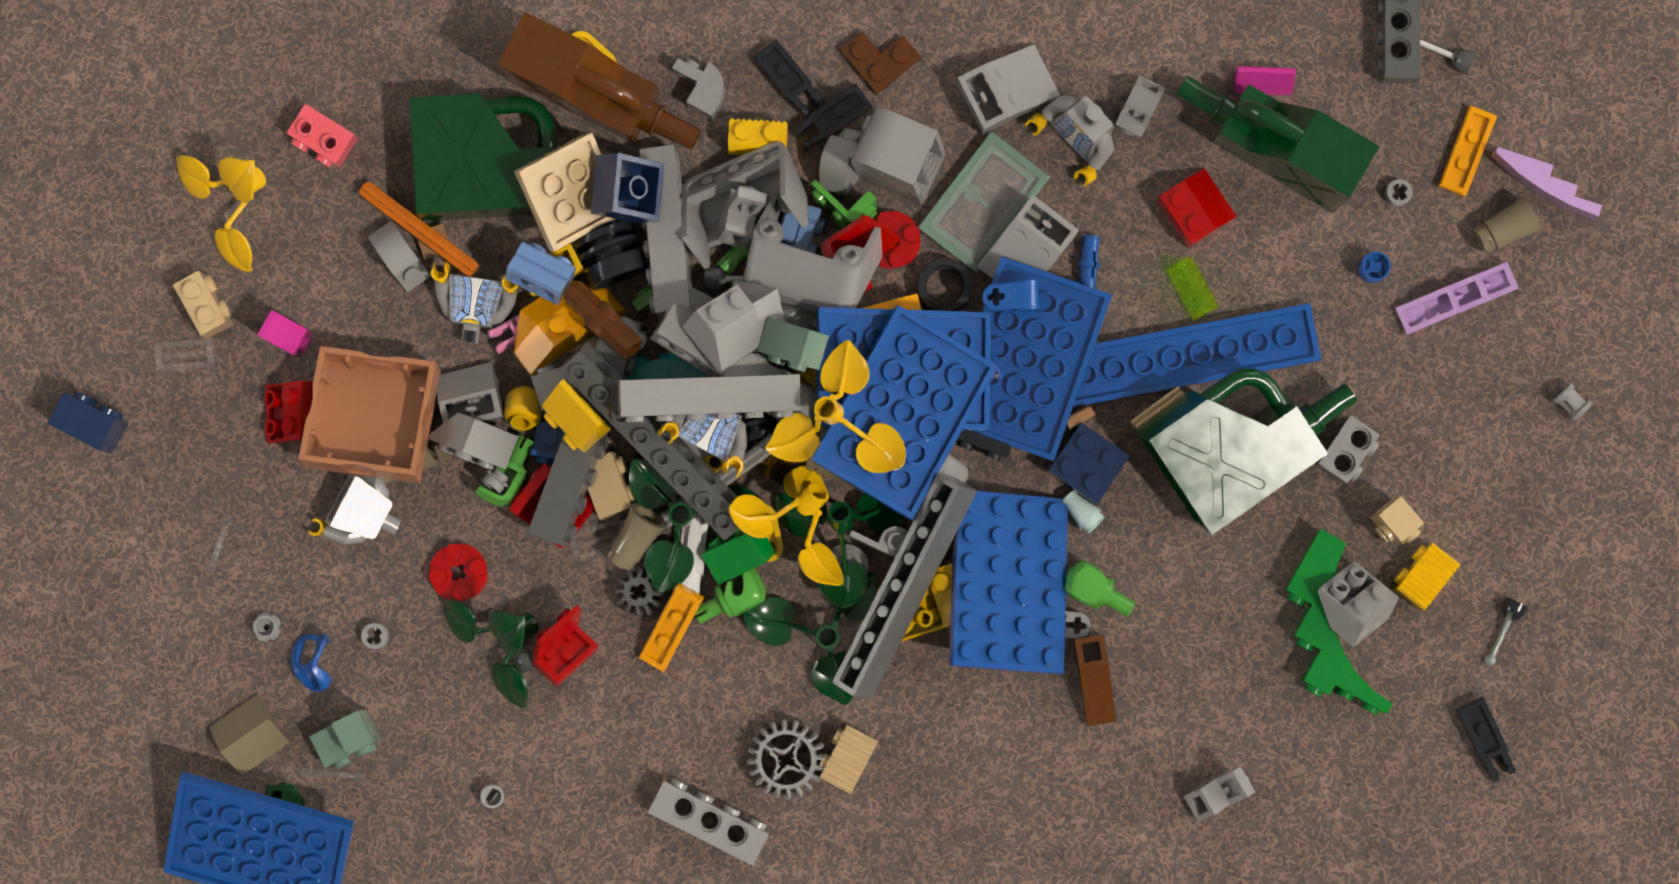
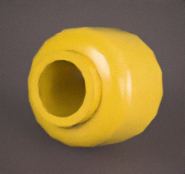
[504,386,542,431]

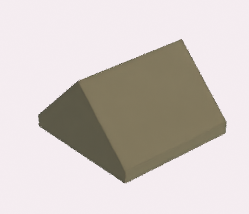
[209,694,291,776]

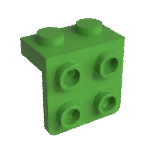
[810,179,877,229]

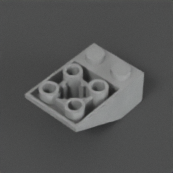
[957,45,1060,135]
[977,195,1079,279]

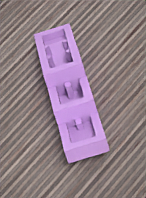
[1491,147,1602,220]
[1396,262,1519,335]

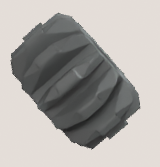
[614,567,664,617]

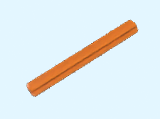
[359,182,479,277]

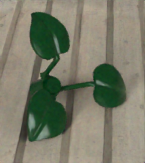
[629,459,763,592]
[776,493,904,609]
[743,572,877,705]
[444,598,539,708]

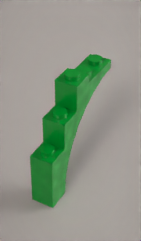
[1283,529,1392,716]

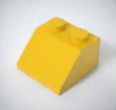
[542,379,611,452]

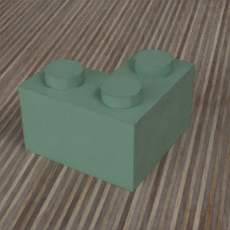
[757,317,829,372]
[309,709,382,770]

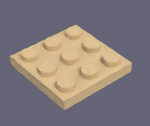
[514,132,614,252]

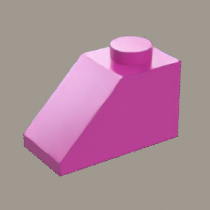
[257,310,312,357]

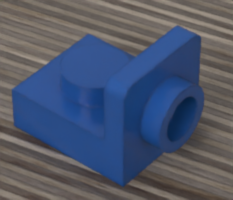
[530,422,564,465]

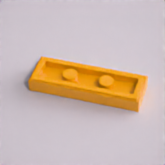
[1437,105,1497,197]
[638,583,704,672]

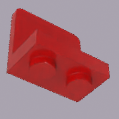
[820,215,899,293]
[508,463,595,549]
[531,605,599,687]

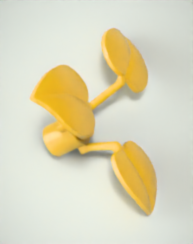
[176,155,266,272]
[765,340,906,473]
[728,465,844,586]

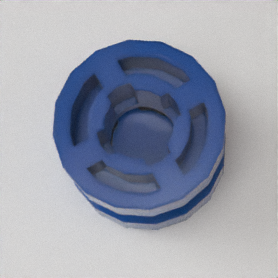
[1358,251,1391,283]

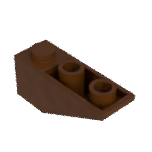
[1072,634,1116,726]

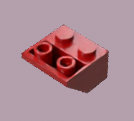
[264,381,313,443]

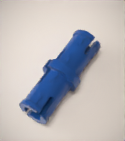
[1077,235,1100,289]

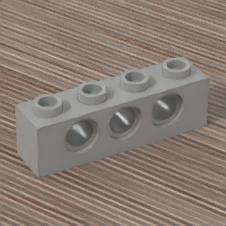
[648,778,770,866]

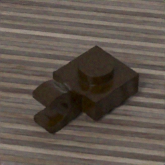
[757,454,794,485]

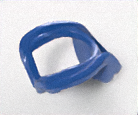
[291,634,331,692]

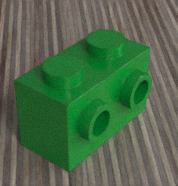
[701,529,776,585]

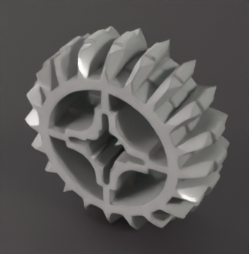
[747,719,825,799]

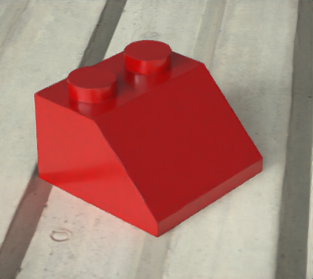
[1157,169,1237,249]

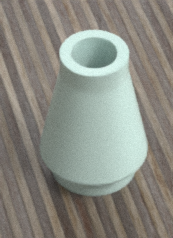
[1063,490,1105,533]

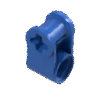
[983,280,1040,312]

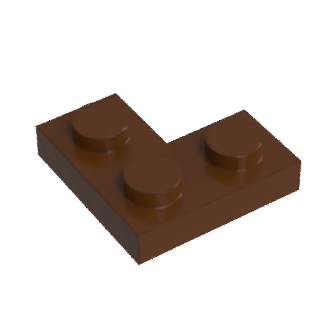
[840,31,922,95]

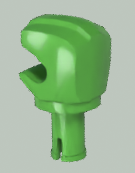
[475,434,535,507]
[1064,559,1136,618]
[695,568,766,624]

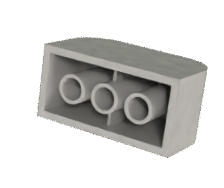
[849,107,946,206]

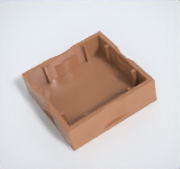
[298,346,441,484]

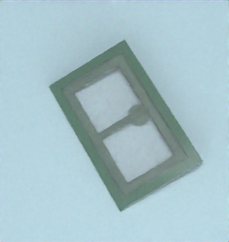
[918,131,1050,274]

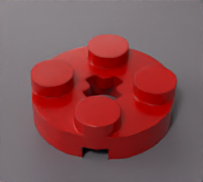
[873,211,921,270]
[429,544,488,601]

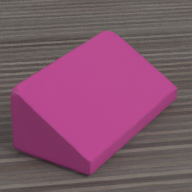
[1234,66,1296,95]

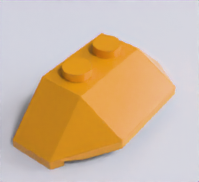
[514,280,626,376]

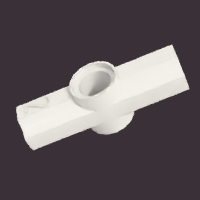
[673,516,709,594]

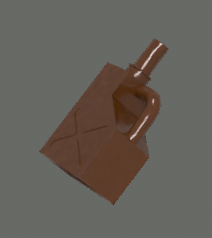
[498,11,702,150]

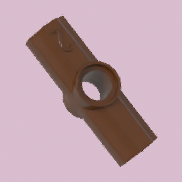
[563,281,643,359]

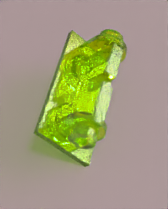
[1166,256,1219,321]

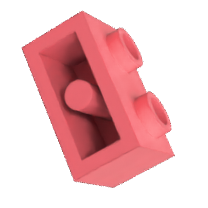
[287,104,358,168]

